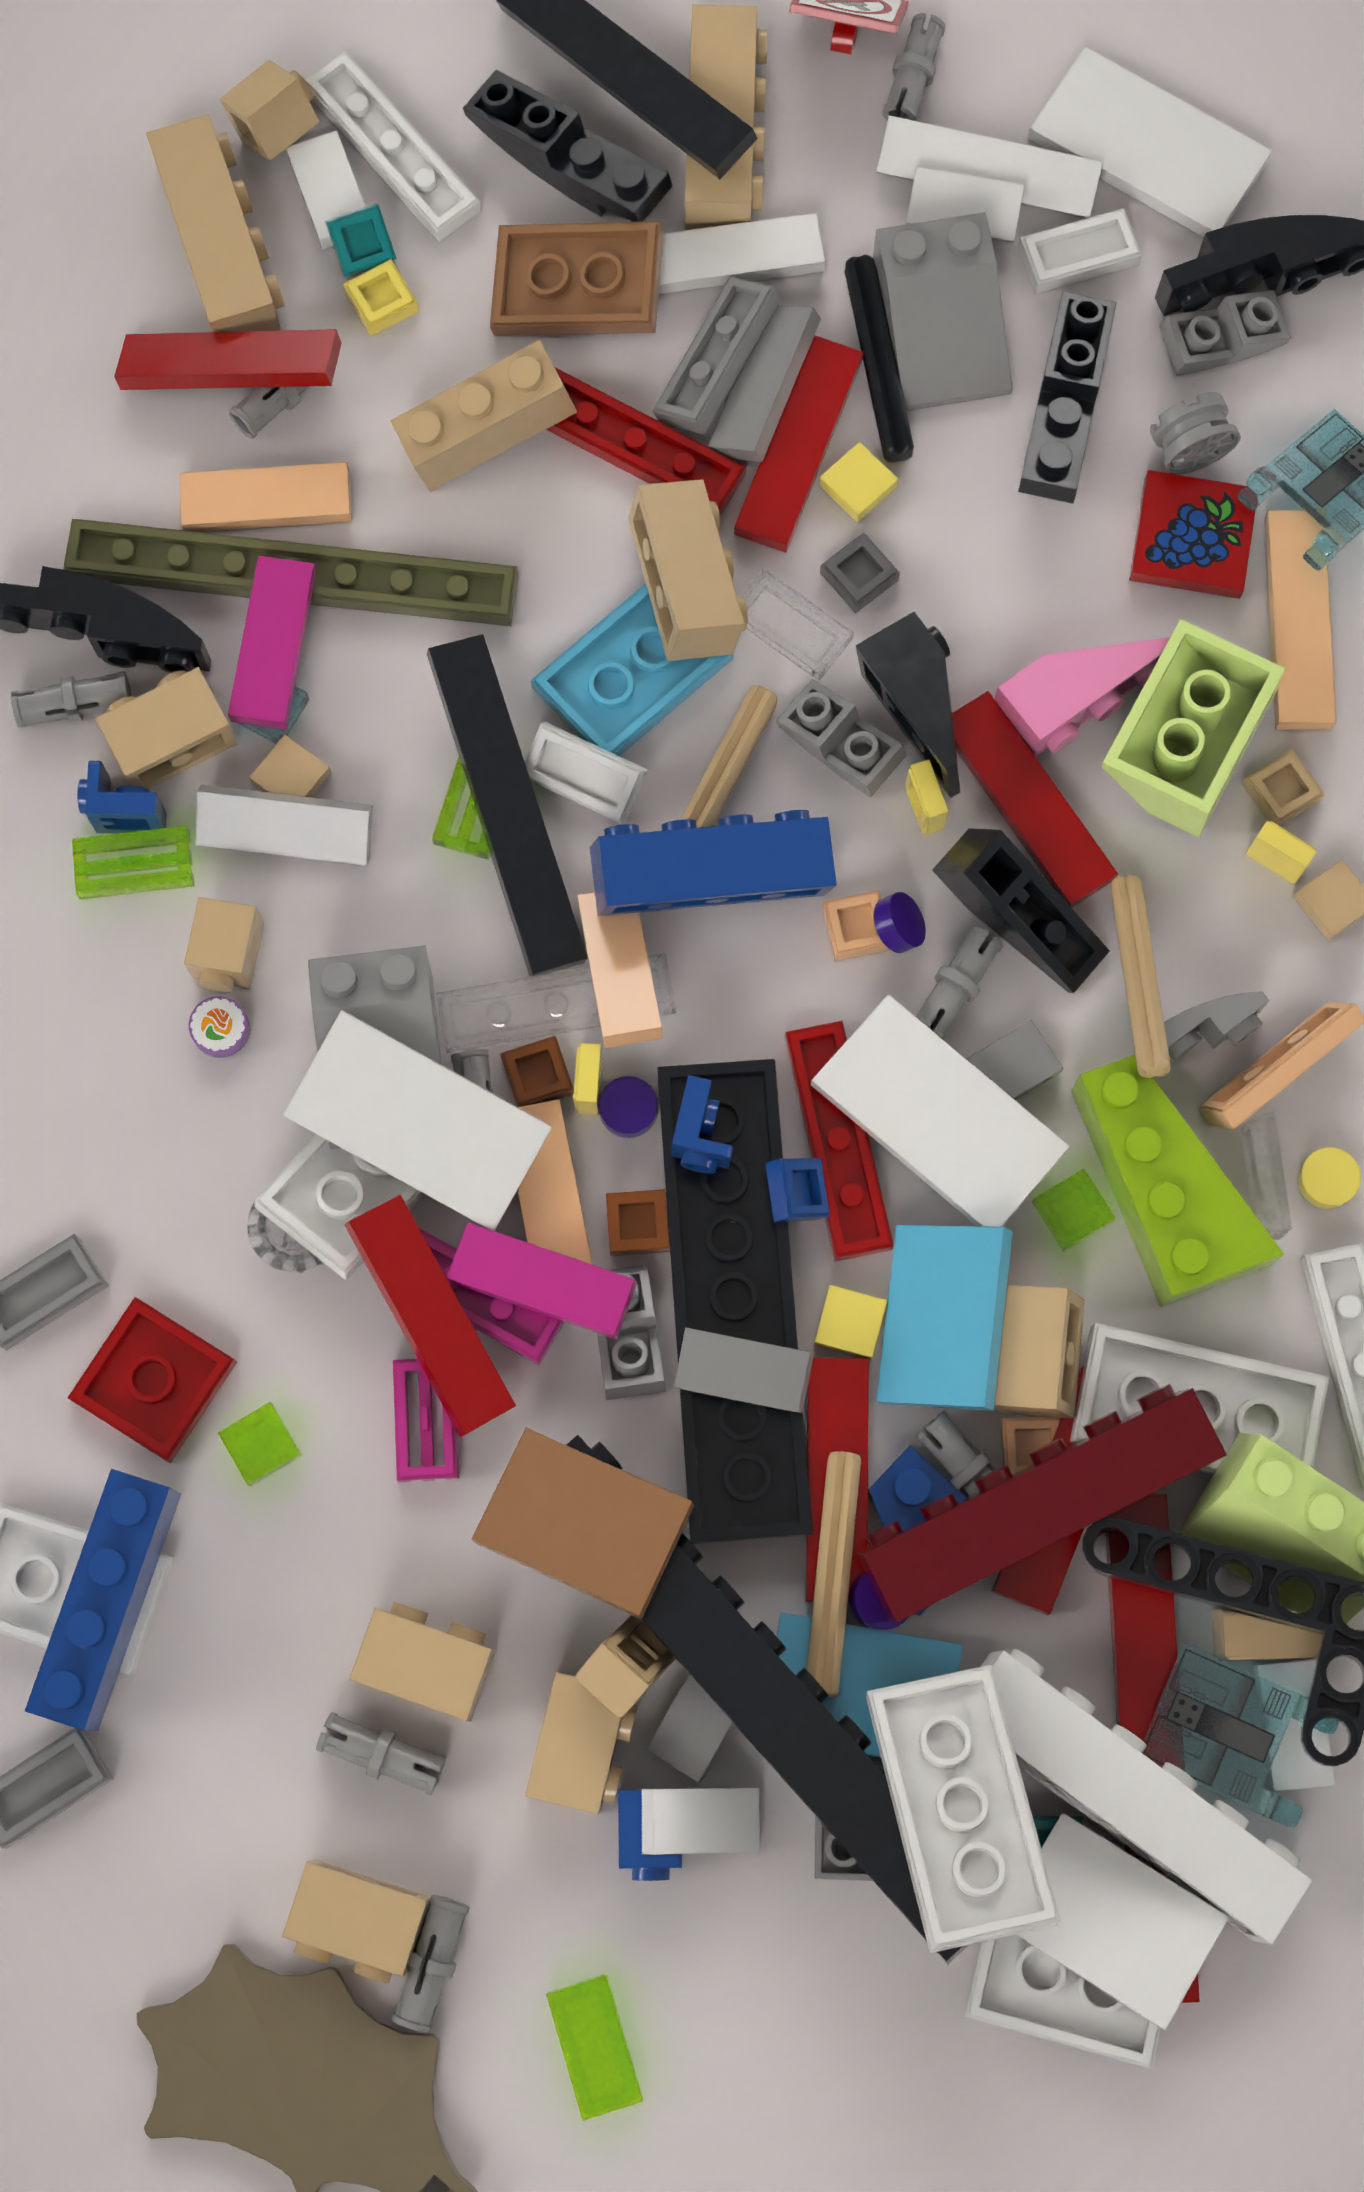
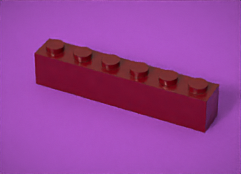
[856,1384,1227,1623]

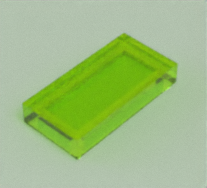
[546,1973,644,2121]

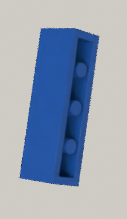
[589,810,837,916]
[24,1468,182,1731]

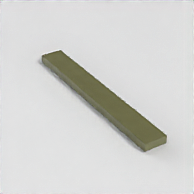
[63,518,518,626]

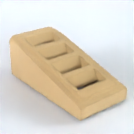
[1212,1609,1323,1661]
[576,1615,676,1717]

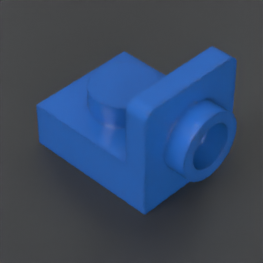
[77,761,166,834]
[671,1075,733,1174]
[618,1789,682,1881]

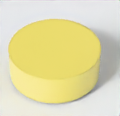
[1297,1147,1361,1209]

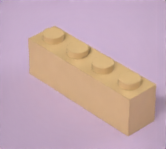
[685,4,767,230]
[146,114,285,332]

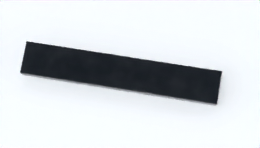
[496,0,758,180]
[427,634,588,978]

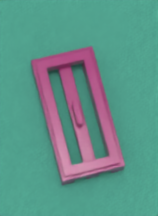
[393,1359,459,1482]

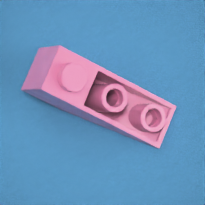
[994,637,1170,757]

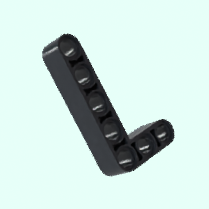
[1082,1517,1364,1767]

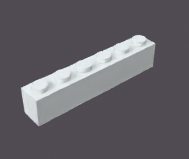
[981,1649,1313,1945]

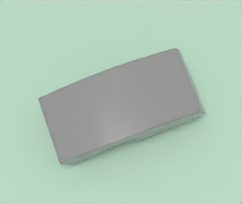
[1159,290,1291,375]
[776,679,906,797]
[1164,991,1270,1061]
[597,1264,666,1400]
[674,1327,814,1413]
[647,1674,734,1783]

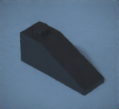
[855,611,961,798]
[932,828,1110,993]

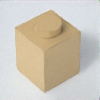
[219,60,319,161]
[184,897,264,993]

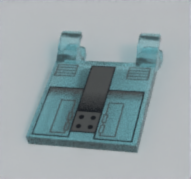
[1237,409,1364,571]
[1142,1642,1339,1828]

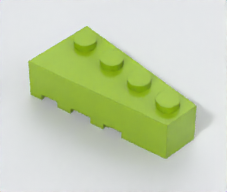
[1071,1054,1284,1307]

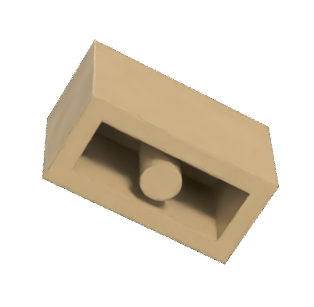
[95,667,238,789]
[994,1285,1085,1418]
[349,1601,496,1722]
[525,1671,638,1814]
[282,1859,431,1983]

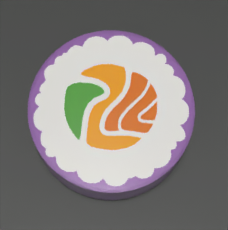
[189,996,250,1058]

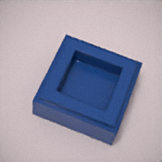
[765,1158,830,1222]

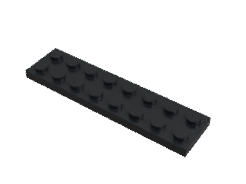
[657,1059,813,1544]

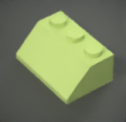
[1101,619,1286,838]
[1178,1433,1364,1624]

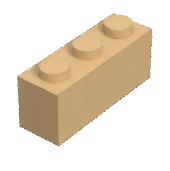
[390,339,577,492]
[628,479,748,661]

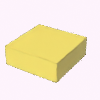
[343,259,419,337]
[819,442,899,523]
[904,759,949,836]
[1246,820,1317,885]
[573,1043,603,1115]
[813,1285,887,1360]

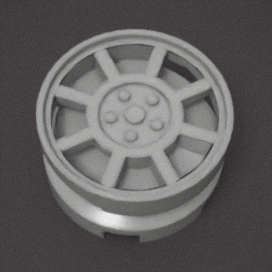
[1150,392,1241,475]

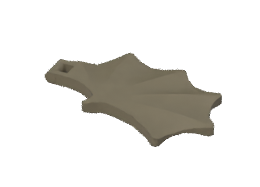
[136,1944,478,2192]

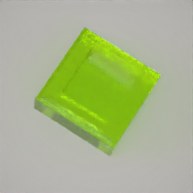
[1032,1169,1116,1252]
[218,1402,302,1486]

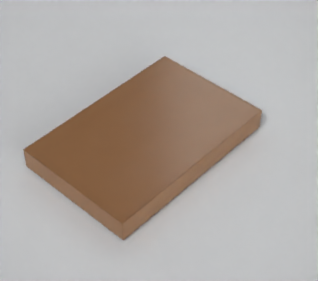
[490,221,664,336]
[471,1427,694,1619]

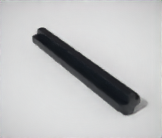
[844,254,914,463]

